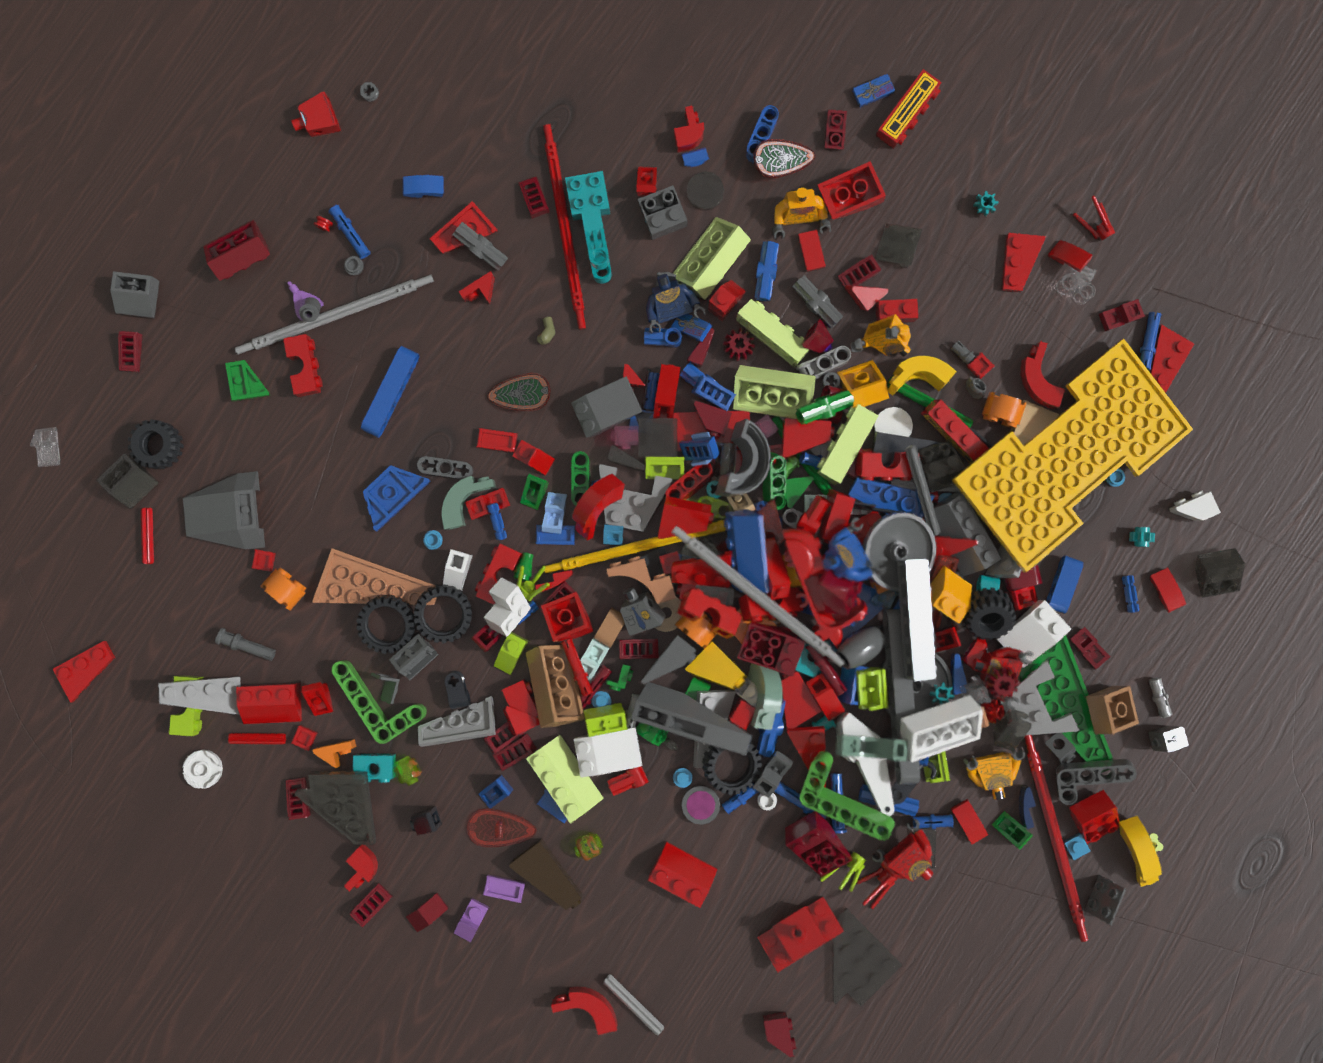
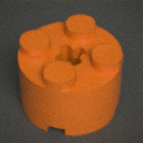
[982,392,1027,428]
[260,567,307,611]
[675,613,716,649]

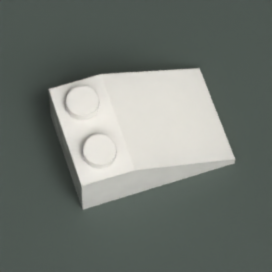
[997,600,1071,668]
[574,727,642,777]

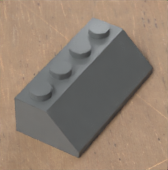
[933,491,1001,576]

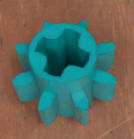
[973,191,999,217]
[1129,527,1155,547]
[929,683,955,706]

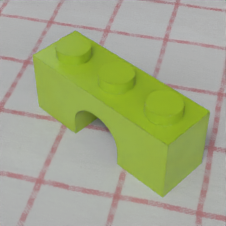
[169,675,203,736]

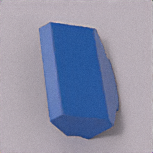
[682,148,709,167]

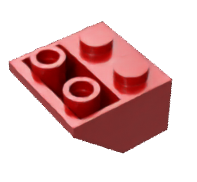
[1069,790,1119,844]

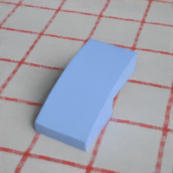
[542,492,567,534]

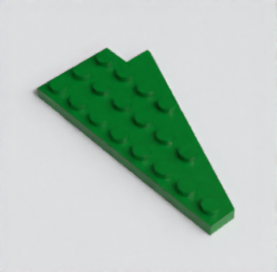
[1017,635,1113,773]

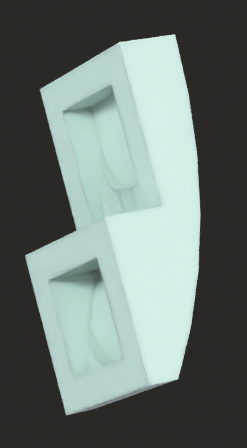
[580,638,609,683]

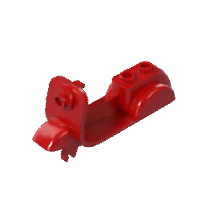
[782,528,867,649]

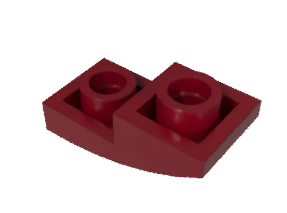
[825,109,847,150]

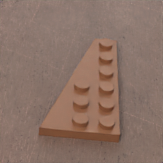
[312,548,437,605]

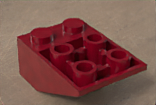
[737,622,806,676]
[785,811,853,877]

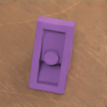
[454,898,489,942]

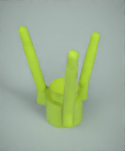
[516,566,549,601]
[820,851,866,892]

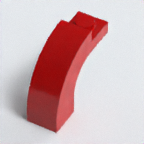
[1021,341,1065,410]
[572,474,625,541]
[551,987,618,1035]

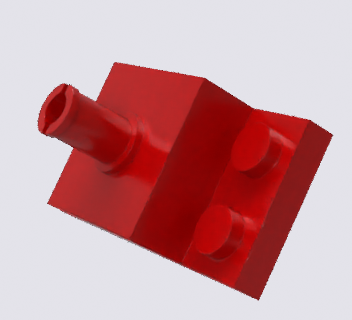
[757,897,844,973]

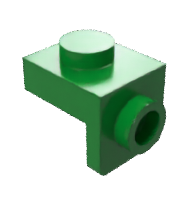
[606,663,633,691]
[636,722,669,746]

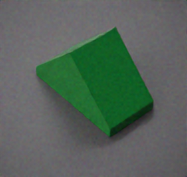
[520,474,549,510]
[785,476,814,509]
[992,811,1033,850]

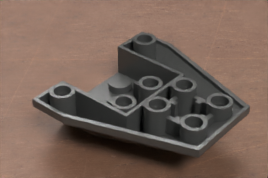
[183,471,265,549]

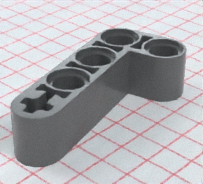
[1056,759,1136,805]

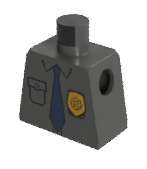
[620,587,666,636]

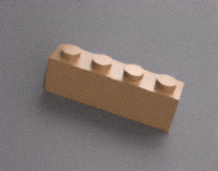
[526,645,585,728]

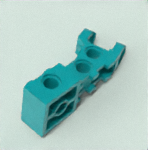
[565,171,612,284]

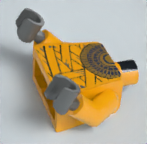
[772,188,831,239]
[850,314,911,356]
[963,747,1025,800]

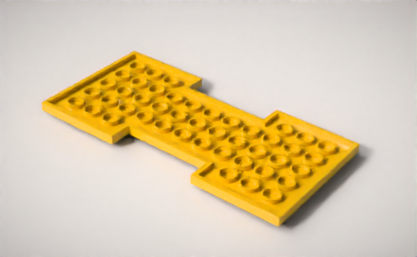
[952,339,1193,572]

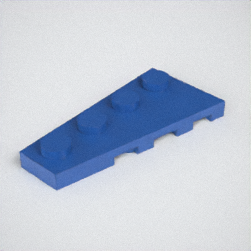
[848,477,935,519]

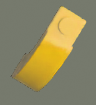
[888,356,957,396]
[1119,816,1162,887]

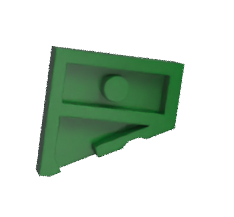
[225,360,270,401]

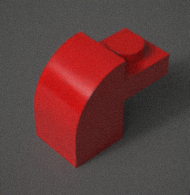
[674,106,704,153]
[344,843,378,892]

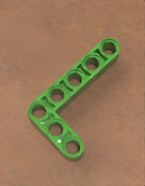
[332,660,427,744]
[800,751,895,840]

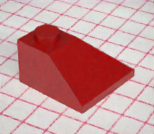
[541,592,594,642]

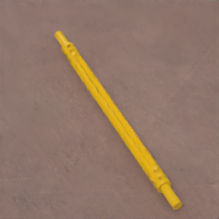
[544,520,726,573]

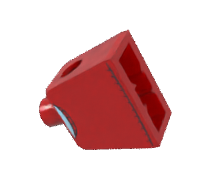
[291,91,341,137]

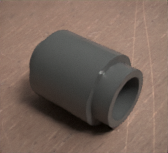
[299,297,321,322]

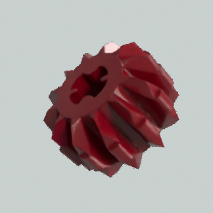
[723,328,755,361]
[985,666,1020,700]

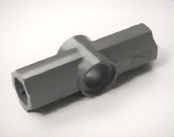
[452,222,508,271]
[792,275,843,328]

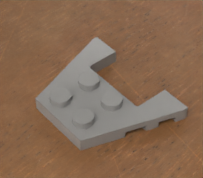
[599,464,673,532]
[1001,660,1079,736]

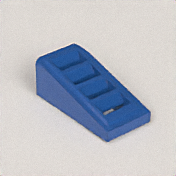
[691,375,736,411]
[679,436,720,461]
[950,653,969,695]

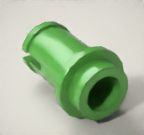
[786,456,800,479]

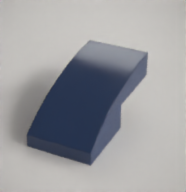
[1019,785,1036,829]

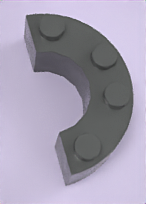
[715,419,771,497]

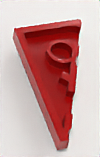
[786,726,826,788]

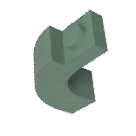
[442,476,496,530]
[747,663,782,730]
[836,735,908,761]

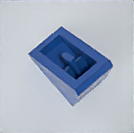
[478,775,514,809]

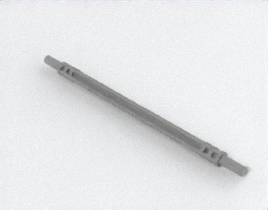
[235,275,434,355]
[672,526,845,667]

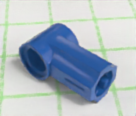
[644,328,682,348]

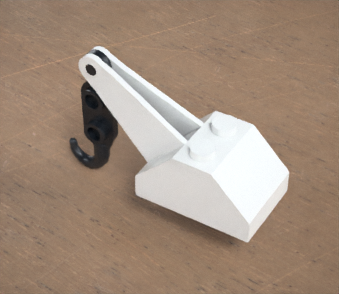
[835,713,936,816]

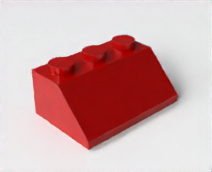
[236,683,302,724]
[648,842,718,908]

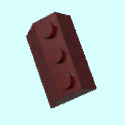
[203,220,270,281]
[818,569,866,615]

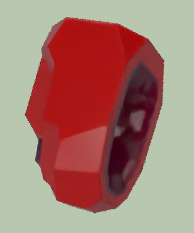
[961,637,988,672]

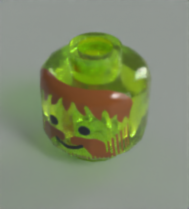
[393,756,422,786]
[573,832,604,861]

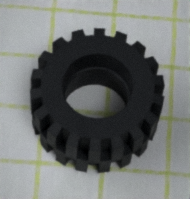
[128,419,184,469]
[964,588,1016,640]

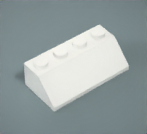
[900,695,983,763]

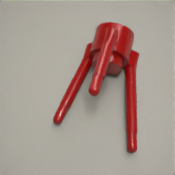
[1073,196,1115,241]
[856,867,897,909]

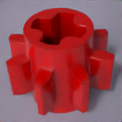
[980,698,1004,724]

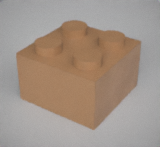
[1086,686,1139,734]

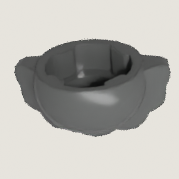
[966,377,986,399]

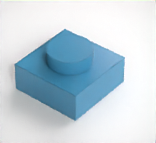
[603,525,624,545]
[1063,833,1090,860]

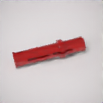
[561,639,594,697]

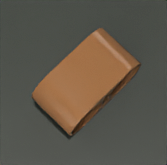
[594,607,625,648]

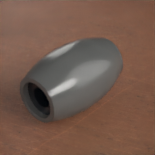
[836,626,886,669]

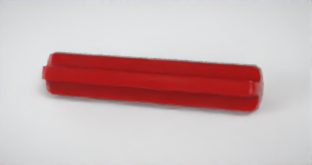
[141,508,154,564]
[228,733,286,744]

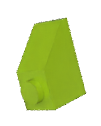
[494,632,528,675]

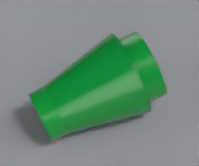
[513,552,534,582]

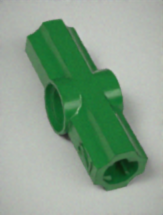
[795,390,854,425]

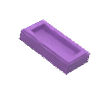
[483,875,525,903]

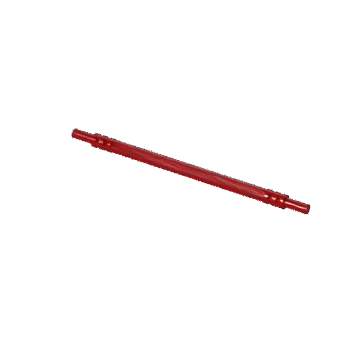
[543,124,586,330]
[1024,735,1088,942]

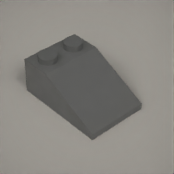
[571,377,642,438]
[641,634,696,684]

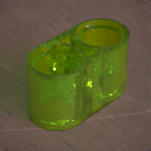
[698,496,733,520]

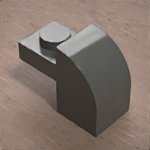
[753,751,793,798]

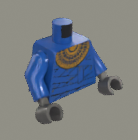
[823,518,887,582]

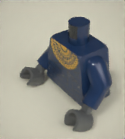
[646,274,706,334]

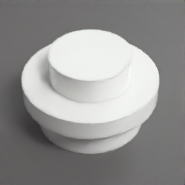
[757,793,777,810]

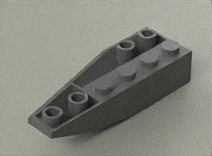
[631,682,752,755]

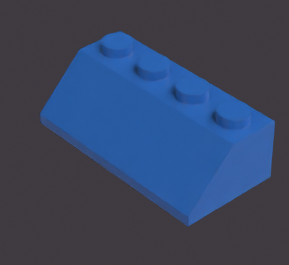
[724,509,770,593]

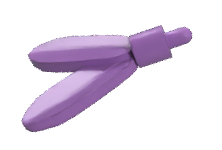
[287,281,323,321]

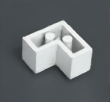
[484,578,531,637]

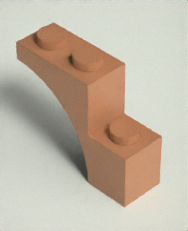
[606,556,676,604]

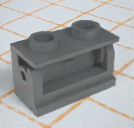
[389,634,439,680]

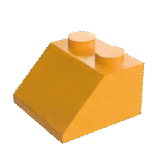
[837,360,889,408]
[930,566,972,623]

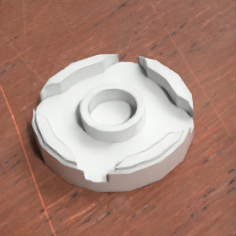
[874,407,913,437]
[183,750,223,789]

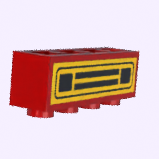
[876,69,942,149]
[921,399,989,464]

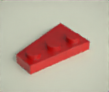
[430,201,498,254]
[1149,324,1194,393]
[671,551,732,588]
[53,641,115,703]

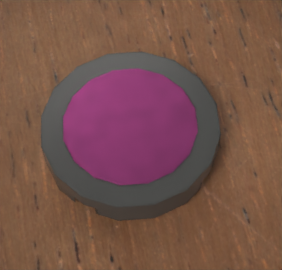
[682,785,720,825]

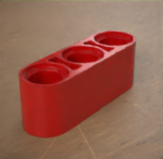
[665,463,714,500]

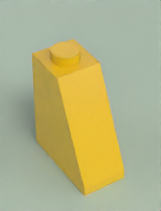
[685,642,747,690]

